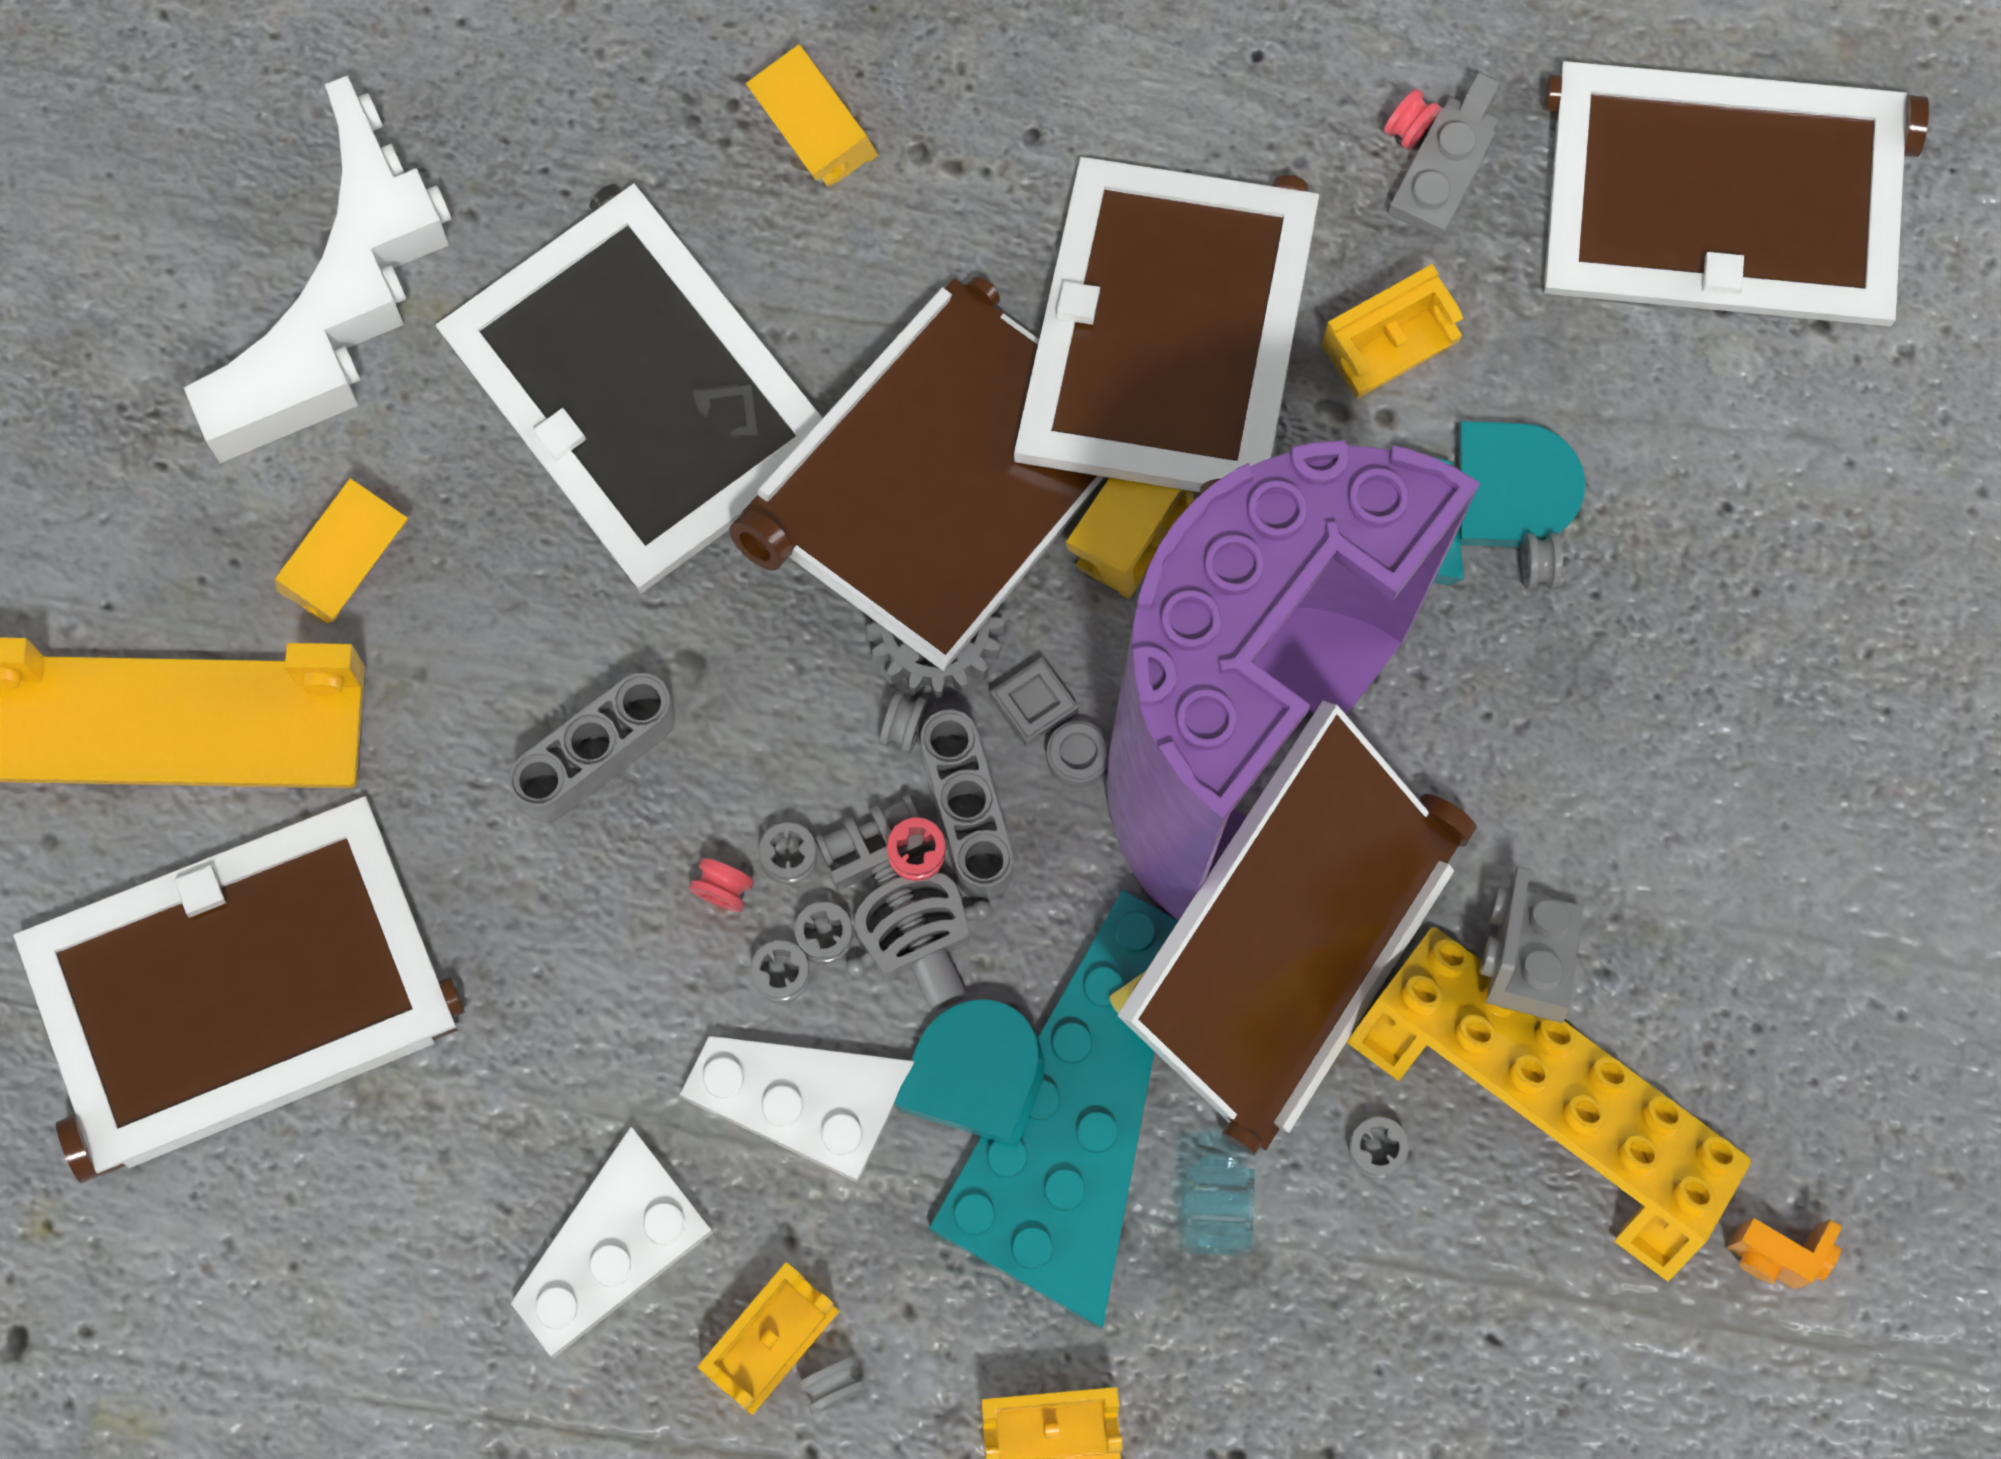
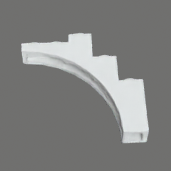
[184,75,452,463]

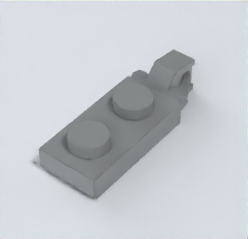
[1388,72,1500,239]

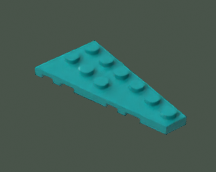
[929,890,1178,1330]

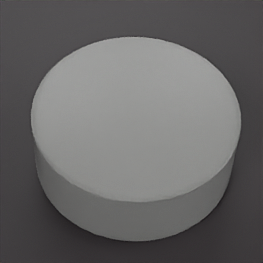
[1046,721,1110,788]

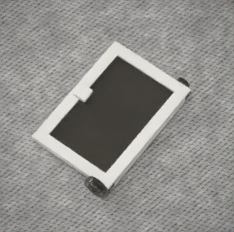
[435,183,823,594]

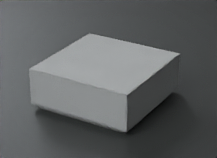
[990,657,1079,747]

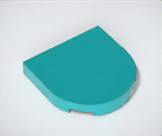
[1458,421,1586,548]
[893,999,1045,1147]

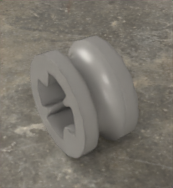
[1521,533,1563,590]
[879,690,928,754]
[758,822,818,885]
[794,902,853,964]
[751,940,810,1003]
[1348,1116,1410,1179]
[797,1358,865,1415]

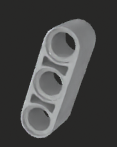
[509,673,675,822]
[921,709,1013,901]

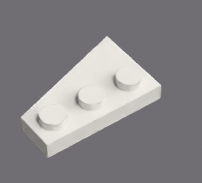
[680,1036,915,1183]
[511,1127,713,1359]

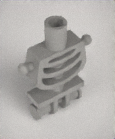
[814,794,991,1011]

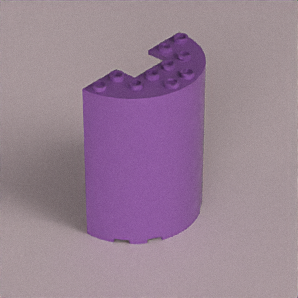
[1106,440,1481,921]

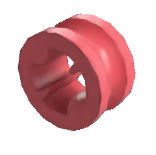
[1384,88,1442,151]
[887,817,946,881]
[688,858,754,912]

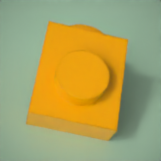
[1726,1218,1842,1290]

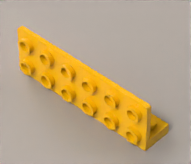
[0,637,365,789]
[1346,927,1751,1282]

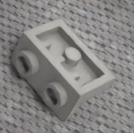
[1480,866,1584,1023]

